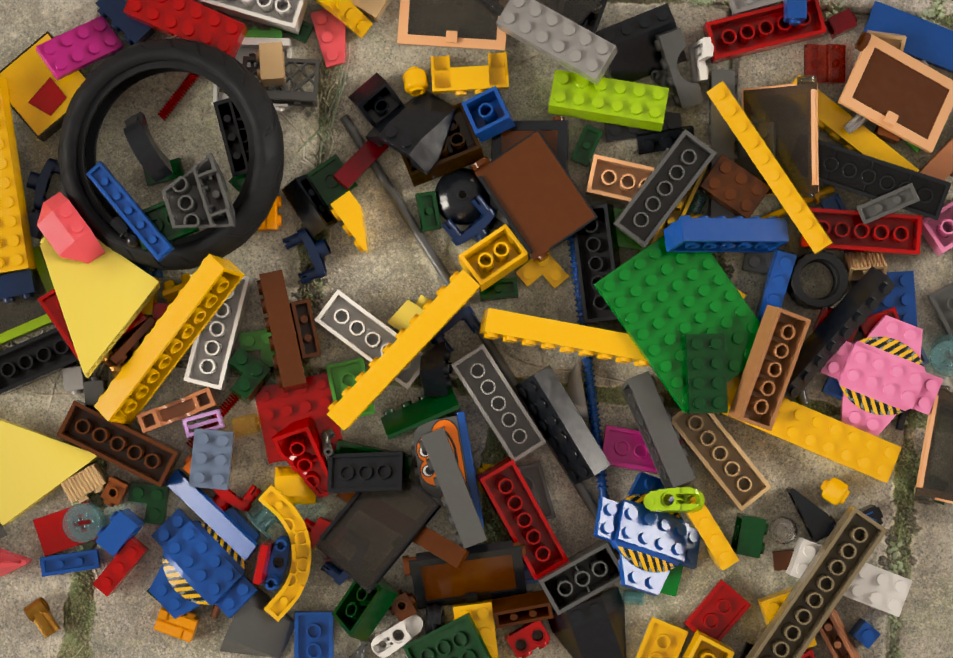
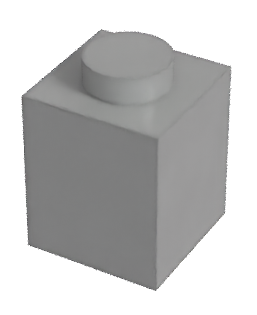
[62,366,87,395]

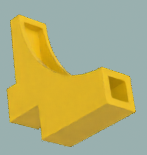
[313,0,373,38]

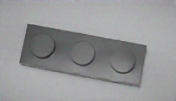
[856,182,920,225]

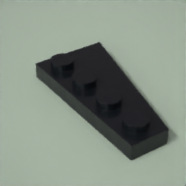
[604,111,682,142]

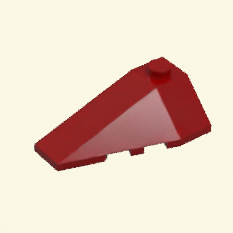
[272,417,330,498]

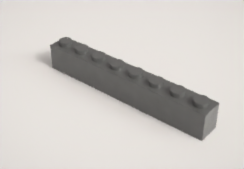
[708,69,738,218]

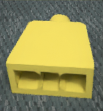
[387,295,429,331]

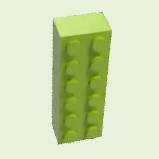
[548,69,669,132]

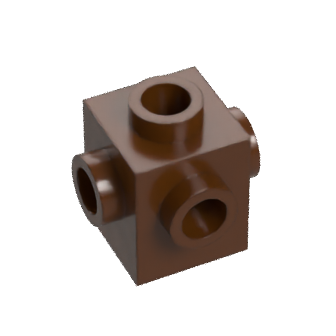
[389,589,418,622]

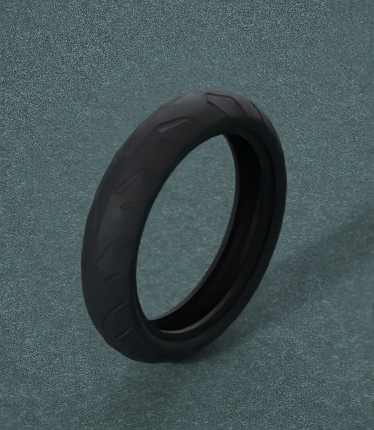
[58,38,284,270]

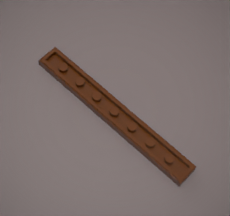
[336,493,469,569]

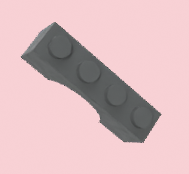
[654,27,704,109]

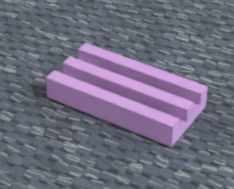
[182,409,225,438]

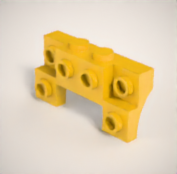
[431,51,509,97]

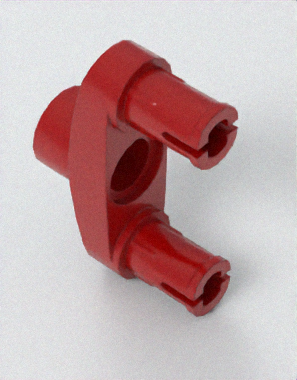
[213,467,262,512]

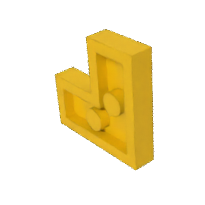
[515,253,569,289]

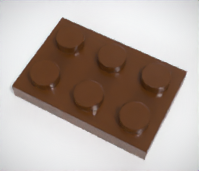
[104,316,156,368]

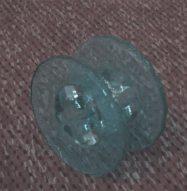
[930,334,953,377]
[245,500,284,539]
[63,503,106,543]

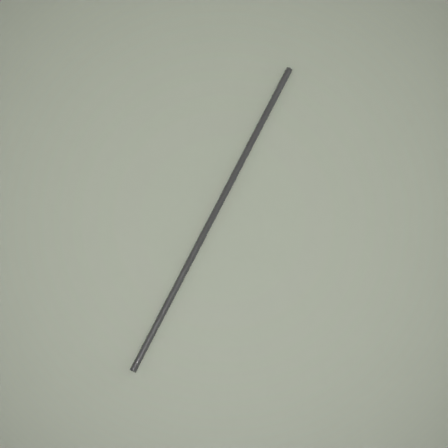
[340,114,620,555]

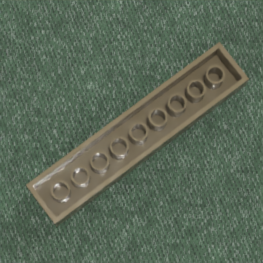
[746,506,887,658]

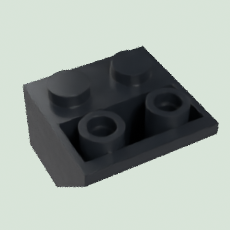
[420,341,453,397]

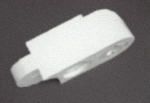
[371,614,423,658]

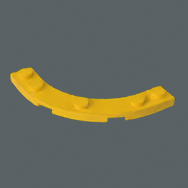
[258,484,312,622]

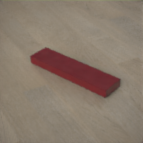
[333,140,389,190]

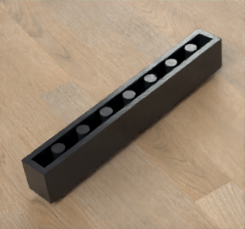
[784,266,896,402]

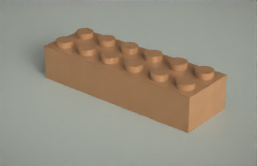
[728,305,811,431]

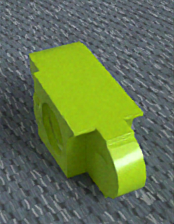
[643,487,705,513]

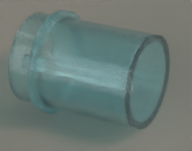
[687,193,707,215]
[623,590,644,606]

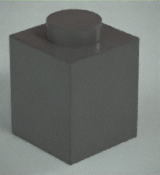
[84,377,108,405]

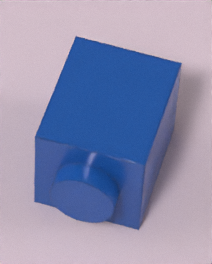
[784,0,807,26]
[848,618,881,649]

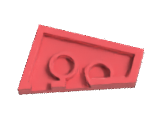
[310,9,346,69]

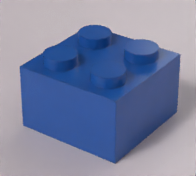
[462,86,516,143]
[95,508,145,556]

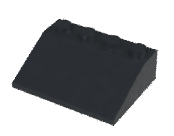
[596,3,687,82]

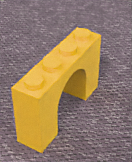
[684,497,739,571]

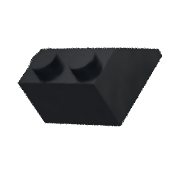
[348,73,404,127]

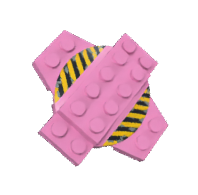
[819,315,944,436]

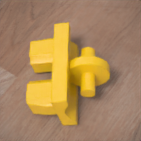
[162,273,191,303]

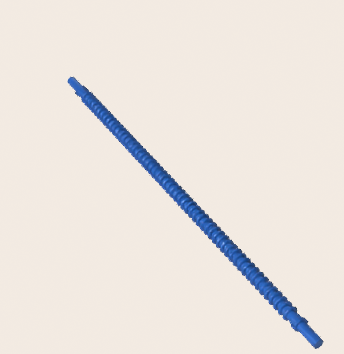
[567,171,610,499]

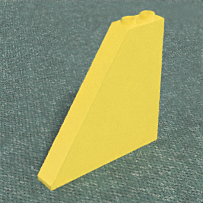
[40,236,160,378]
[0,418,99,525]

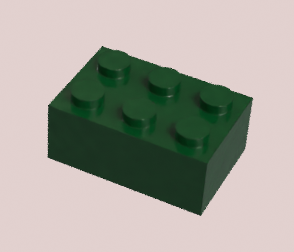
[331,567,398,642]

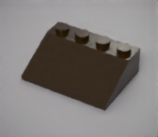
[400,102,484,187]

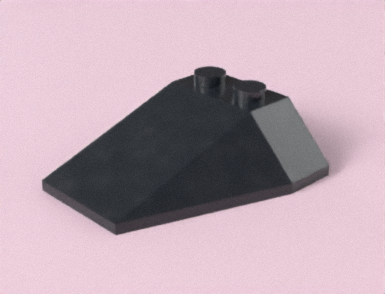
[366,90,457,175]
[548,587,626,658]

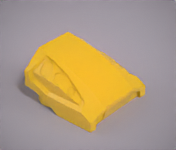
[275,466,317,504]

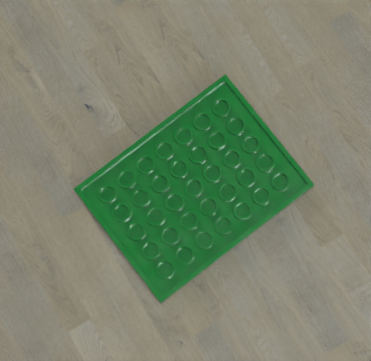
[594,236,761,413]

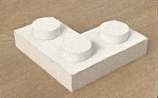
[688,37,714,84]

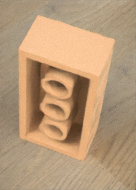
[585,154,654,204]

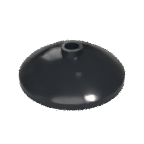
[435,168,490,225]

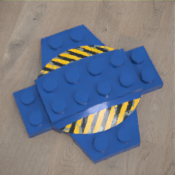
[593,472,701,596]
[149,507,260,619]

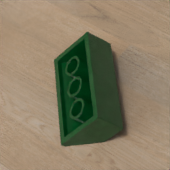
[381,388,460,440]

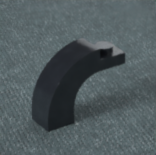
[123,112,173,183]

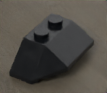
[213,98,249,177]

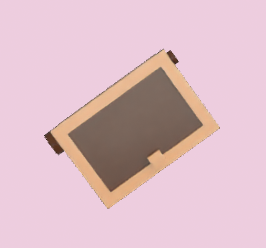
[838,32,953,154]

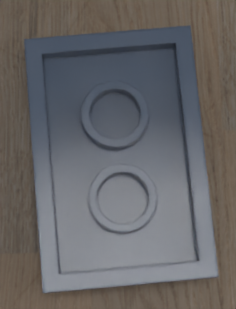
[189,428,234,490]

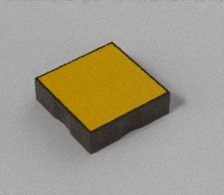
[0,31,88,142]

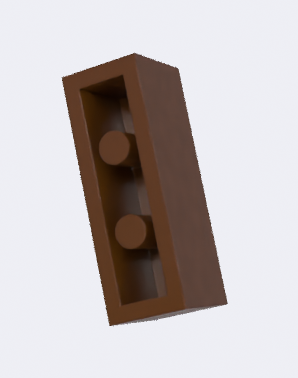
[290,298,322,360]
[492,590,554,629]

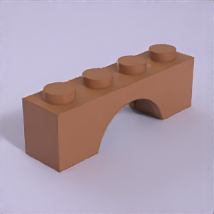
[136,387,219,433]

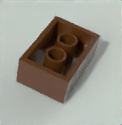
[698,154,770,218]

